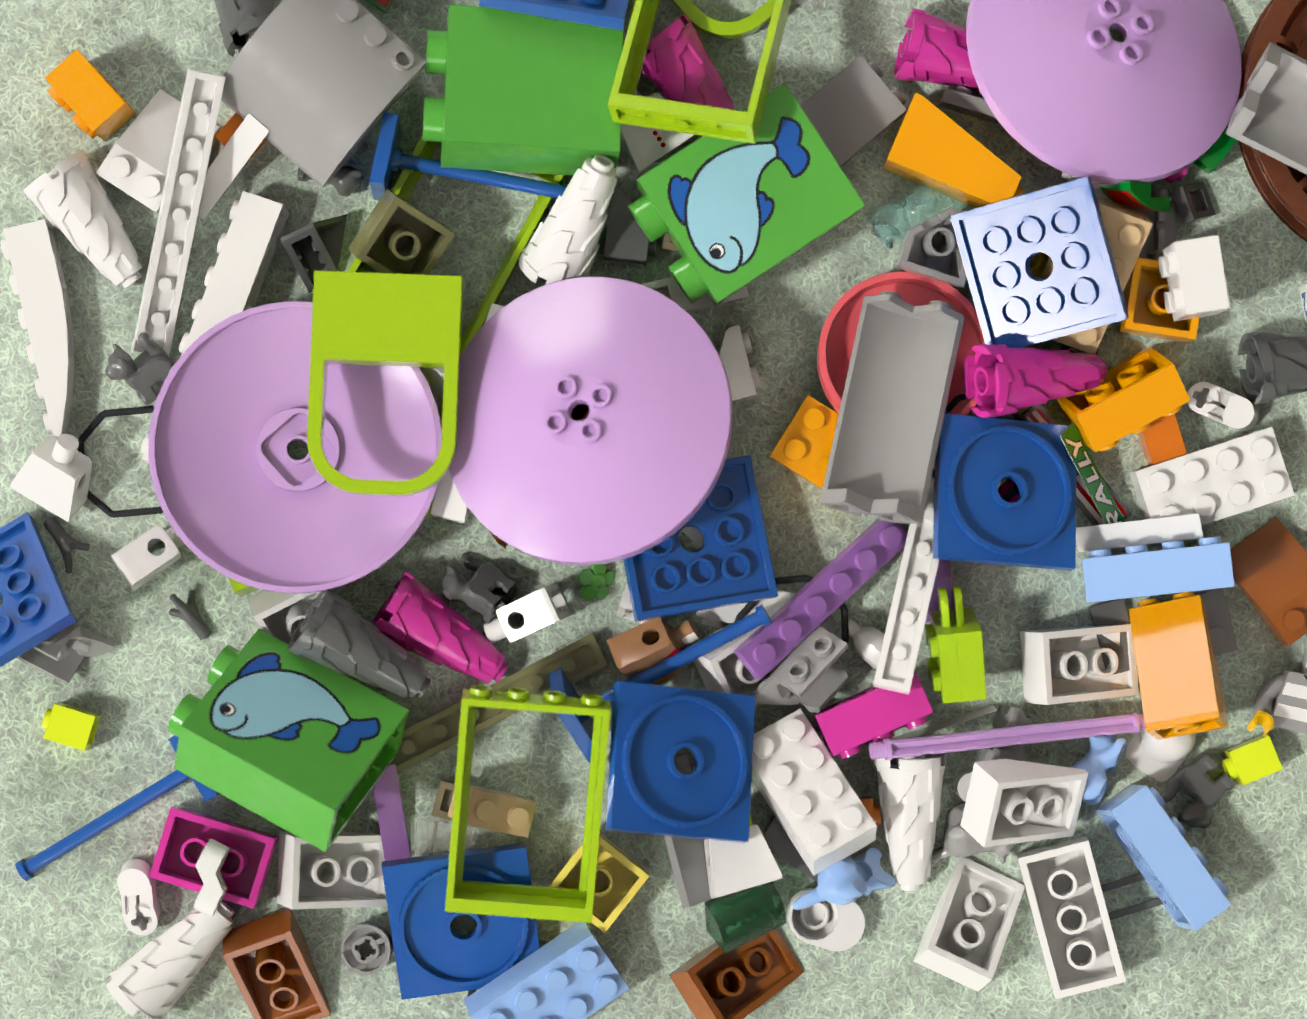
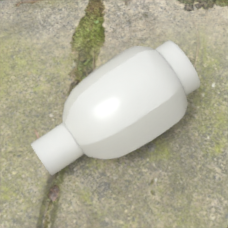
[848,619,885,670]

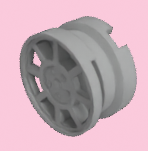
[341,922,393,975]

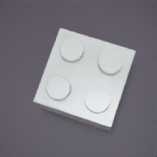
[1158,235,1230,321]

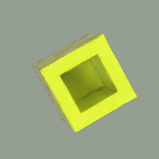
[42,702,101,751]
[1222,735,1283,785]

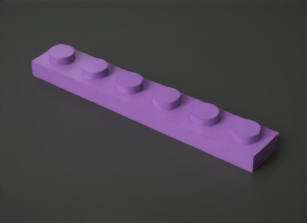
[734,518,908,679]

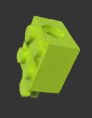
[924,585,987,704]

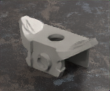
[752,614,850,713]
[17,624,113,685]

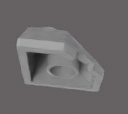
[896,207,967,288]

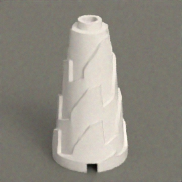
[23,150,143,289]
[519,155,617,285]
[874,753,947,891]
[103,900,235,1019]

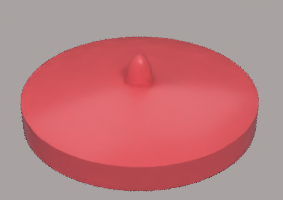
[817,272,985,416]

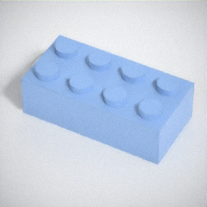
[1082,536,1234,603]
[1095,785,1231,931]
[464,922,629,1019]

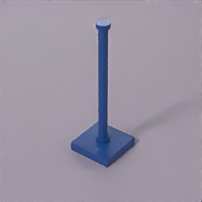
[369,112,567,201]
[548,604,772,763]
[15,736,220,881]

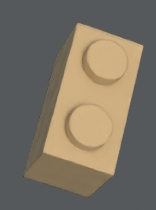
[447,784,537,838]

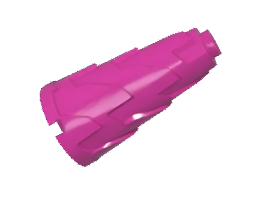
[894,8,978,88]
[641,14,735,110]
[963,344,1107,418]
[373,572,509,683]

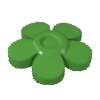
[578,564,615,600]

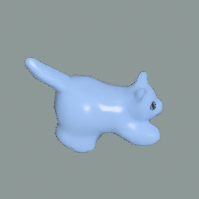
[1070,734,1127,805]
[793,847,896,910]

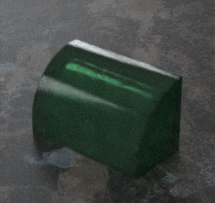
[704,881,787,954]

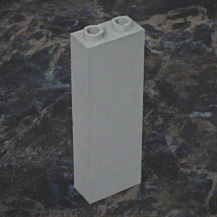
[800,55,907,168]

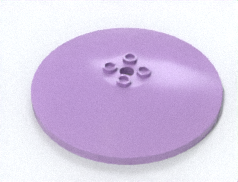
[966,0,1241,185]
[449,277,733,565]
[148,302,442,594]

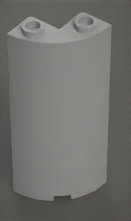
[1226,42,1307,175]
[819,291,965,524]

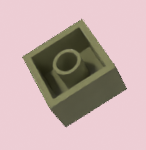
[348,188,455,275]

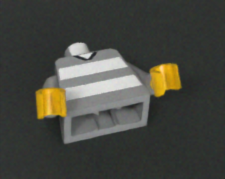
[1247,652,1307,737]

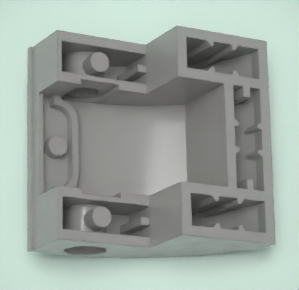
[221,0,426,188]

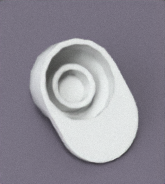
[1126,730,1196,782]
[785,888,865,951]

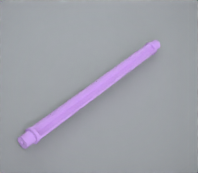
[869,712,1146,761]

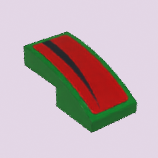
[1100,181,1171,212]

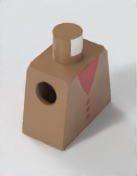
[607,617,700,685]

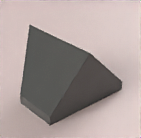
[280,214,347,293]

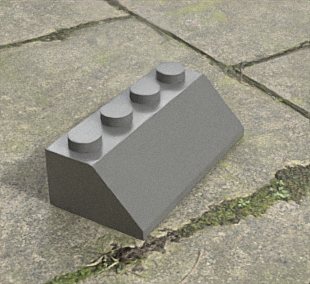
[663,752,711,909]

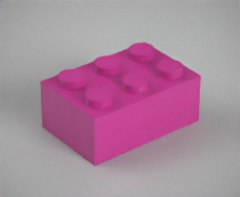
[812,672,933,759]
[149,806,279,909]

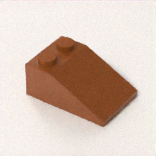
[1230,516,1307,646]
[222,908,331,1019]
[669,912,804,1019]

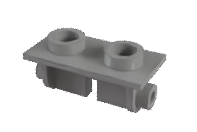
[1139,189,1176,261]

